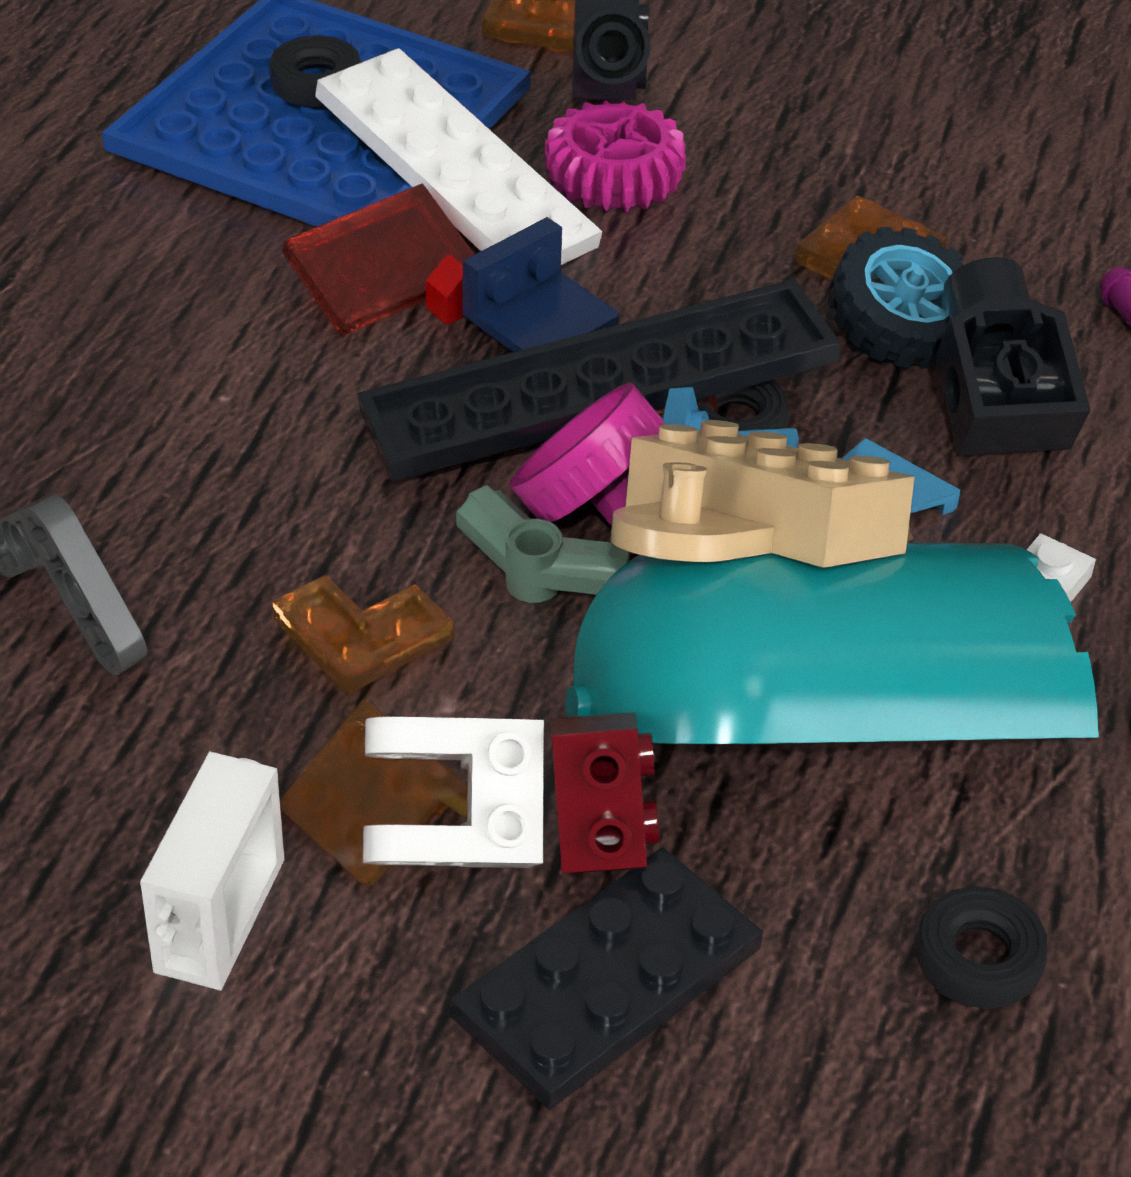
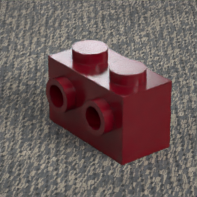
[551,712,659,873]

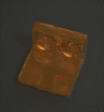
[280,699,468,887]

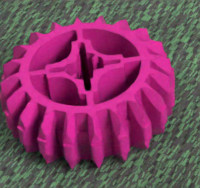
[545,99,686,213]

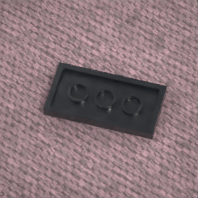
[450,847,763,1111]

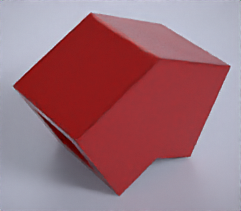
[426,253,465,325]

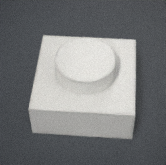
[1027,533,1096,603]

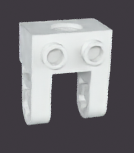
[363,717,544,868]

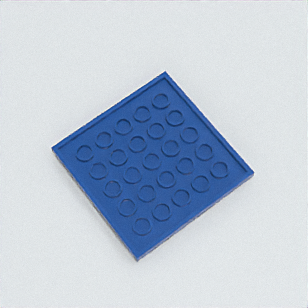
[102,0,531,246]

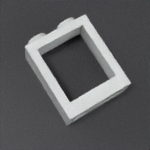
[140,751,284,991]

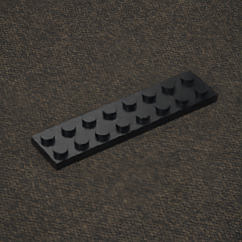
[357,279,840,482]

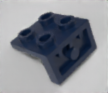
[463,217,619,352]

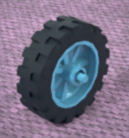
[828,227,964,369]

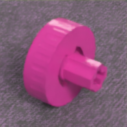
[509,383,665,526]

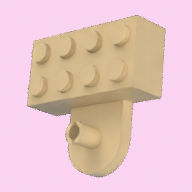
[611,420,915,568]

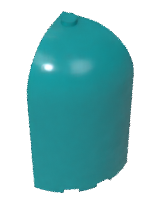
[565,542,1099,744]

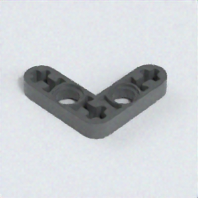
[0,494,148,676]

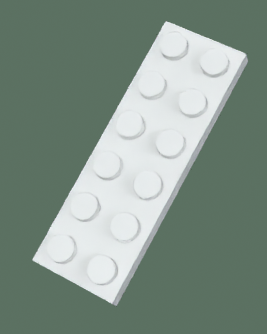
[315,48,603,265]

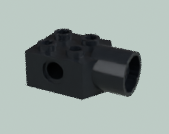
[572,0,651,100]
[935,257,1091,456]

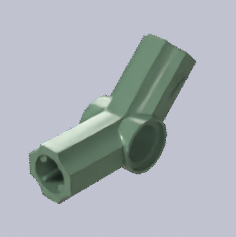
[456,485,631,603]

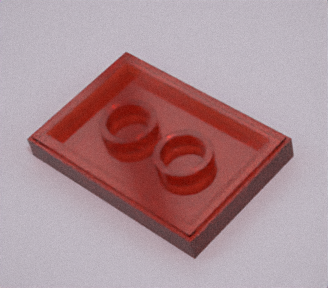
[282,183,475,336]

